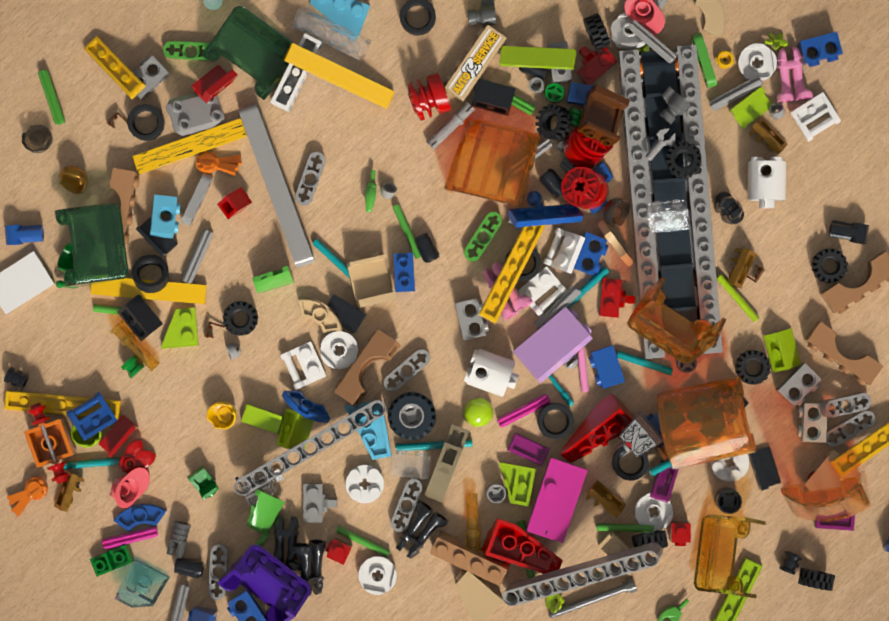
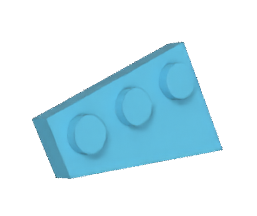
[310,0,370,42]
[344,399,392,460]

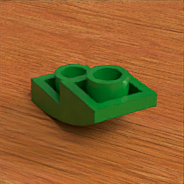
[90,544,135,577]

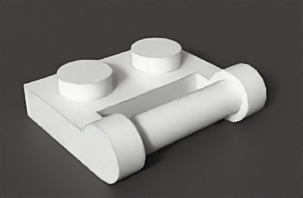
[790,92,841,142]
[542,227,585,274]
[517,266,567,317]
[280,341,327,390]

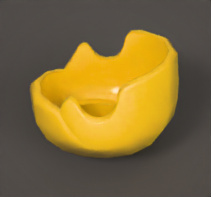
[206,401,237,429]

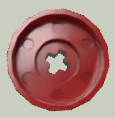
[407,72,451,121]
[563,125,613,168]
[561,167,609,210]

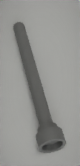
[548,577,637,618]

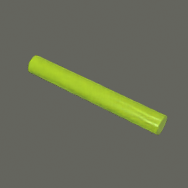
[716,274,759,322]

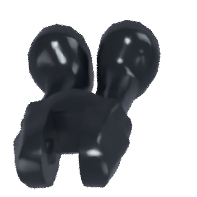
[713,192,744,225]
[396,500,449,559]
[273,515,301,570]
[292,539,326,596]

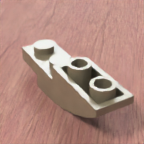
[424,424,469,502]

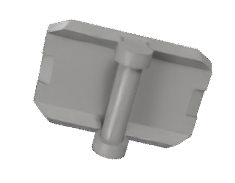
[166,93,225,136]

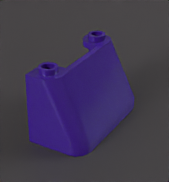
[217,544,311,621]

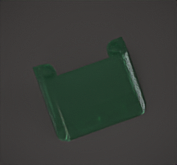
[201,6,293,100]
[55,203,128,287]

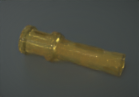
[110,320,160,372]
[464,493,482,552]

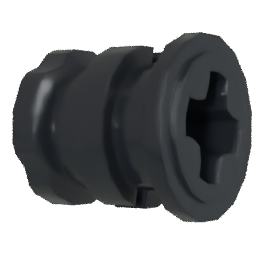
[4,367,29,391]
[779,551,803,575]

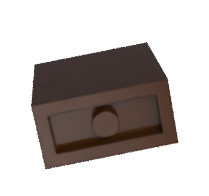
[578,85,630,146]

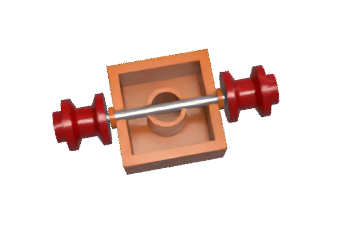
[24,402,77,484]

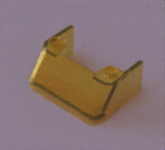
[694,514,766,598]

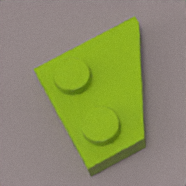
[161,308,199,349]
[499,462,536,507]

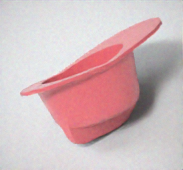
[624,0,665,35]
[109,467,150,508]

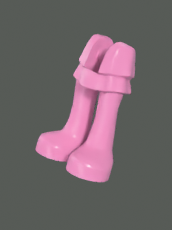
[777,47,813,103]
[483,262,533,320]

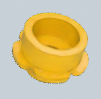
[715,50,734,69]

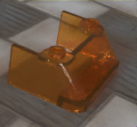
[627,277,726,364]

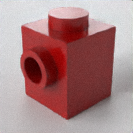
[217,187,252,219]
[669,521,691,546]
[325,537,353,565]

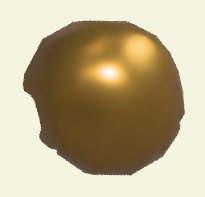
[59,166,88,194]

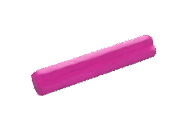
[497,394,550,427]
[102,526,159,549]

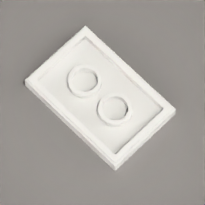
[0,251,55,314]

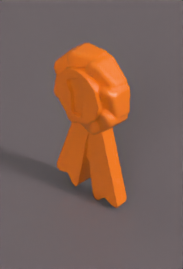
[196,151,242,176]
[6,476,48,517]

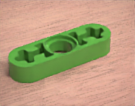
[691,32,717,88]
[163,41,220,61]
[464,212,502,262]

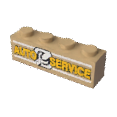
[443,25,507,103]

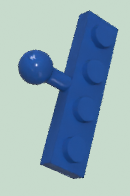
[507,191,584,227]

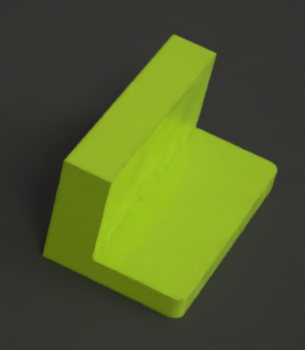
[729,86,772,129]
[763,328,801,373]
[241,403,284,434]
[276,408,313,449]

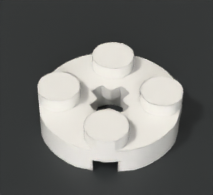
[611,13,645,50]
[738,43,777,81]
[320,331,359,369]
[710,443,749,482]
[346,465,384,503]
[635,493,673,531]
[358,556,397,595]

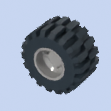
[388,392,436,440]

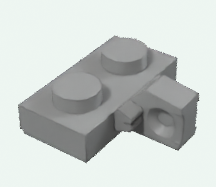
[303,484,337,523]

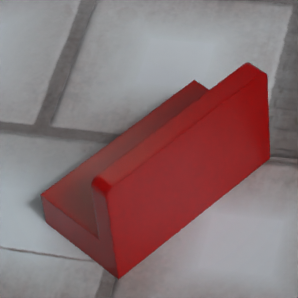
[191,65,238,103]
[99,415,138,457]

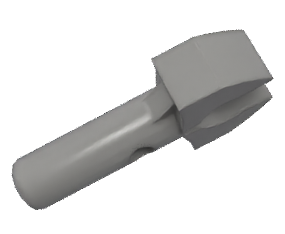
[646,128,675,161]

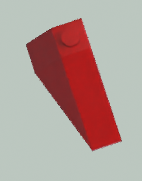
[559,393,634,463]
[481,518,563,574]

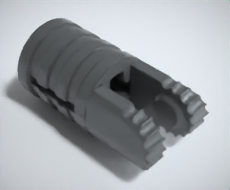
[166,521,191,559]

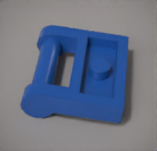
[66,392,117,441]

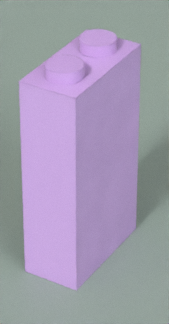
[513,307,593,383]

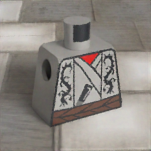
[615,411,664,457]

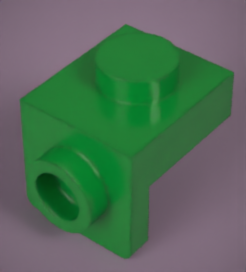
[187,465,219,500]

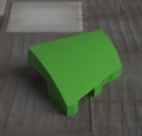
[252,266,295,294]
[246,489,285,535]

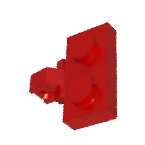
[576,46,618,85]
[599,278,635,318]

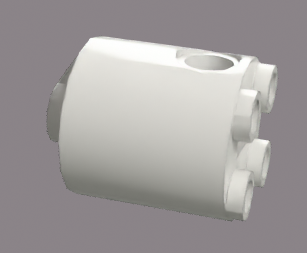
[747,157,787,208]
[464,348,519,397]

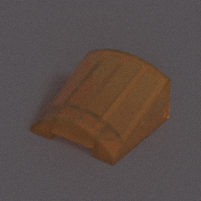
[444,118,541,208]
[657,376,757,469]
[781,471,871,522]

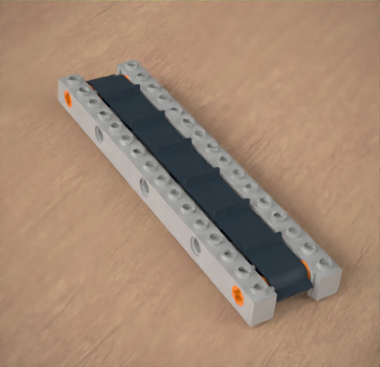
[618,45,723,359]

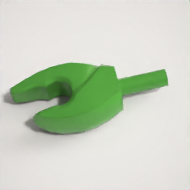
[365,170,377,212]
[657,598,690,621]

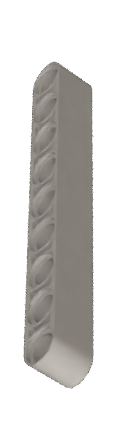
[238,102,315,268]
[234,400,386,496]
[502,543,663,606]

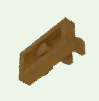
[749,117,788,154]
[728,247,756,289]
[54,470,84,512]
[586,480,626,518]

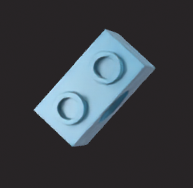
[150,194,180,239]

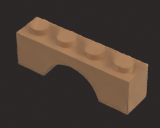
[99,168,140,248]
[820,251,889,314]
[805,322,884,385]
[334,329,400,408]
[430,530,509,586]

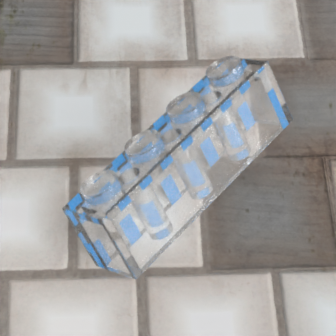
[291,7,372,60]

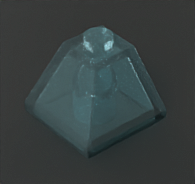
[115,559,170,608]

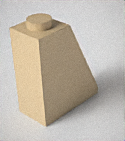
[455,570,503,621]

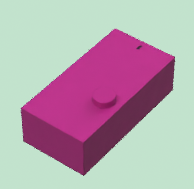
[526,457,588,543]

